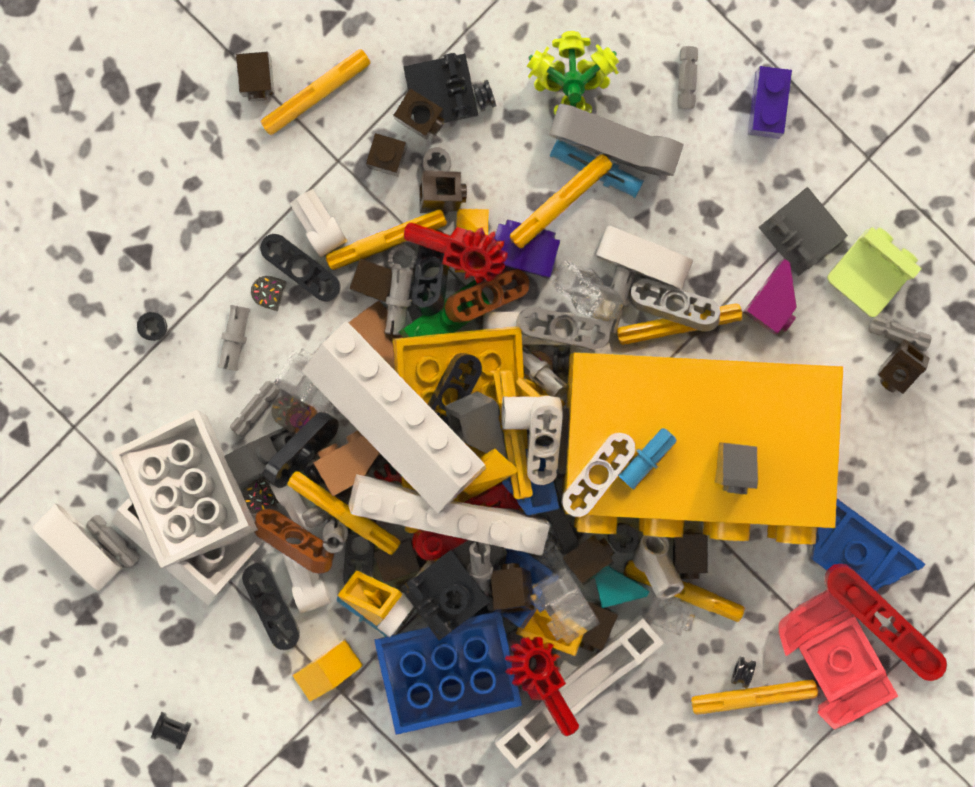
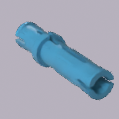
[550,139,644,198]

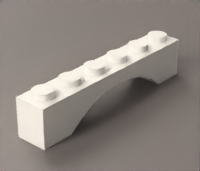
[348,474,550,556]
[495,615,664,769]

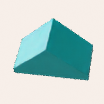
[594,567,650,608]

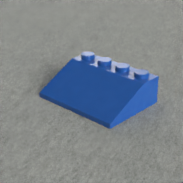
[374,611,522,735]

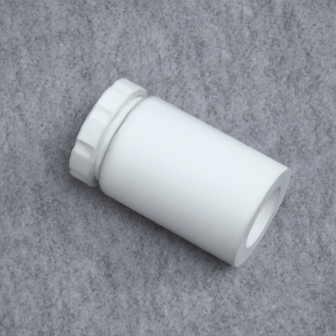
[501,397,562,429]

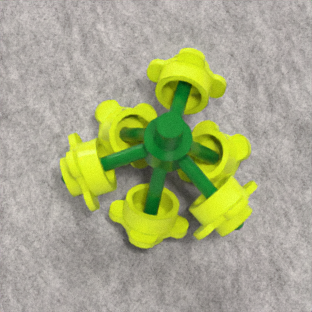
[526,31,619,114]

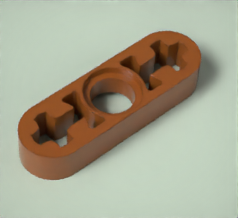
[445,269,529,323]
[254,509,334,574]

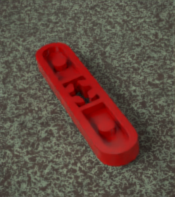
[412,478,556,560]
[824,563,947,681]

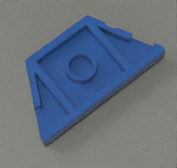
[811,498,926,591]

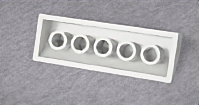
[302,321,486,514]

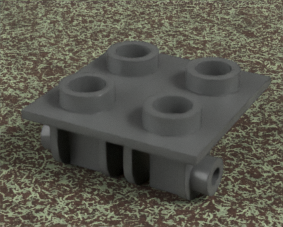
[758,187,848,276]

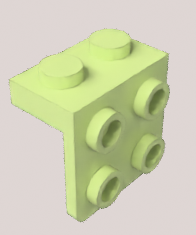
[827,227,922,317]

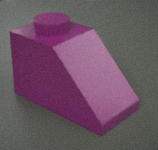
[743,259,797,334]

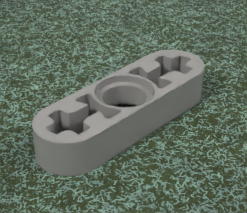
[631,279,720,331]
[516,307,610,350]

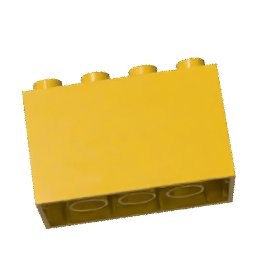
[561,352,843,544]

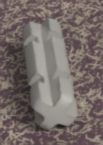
[677,46,698,110]
[869,316,932,351]
[230,381,280,437]
[302,487,353,528]
[86,515,140,568]

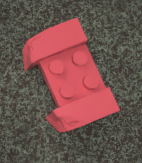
[778,589,898,730]

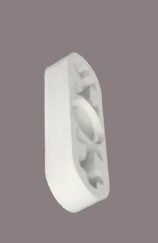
[527,396,562,485]
[562,433,635,517]
[377,560,434,637]

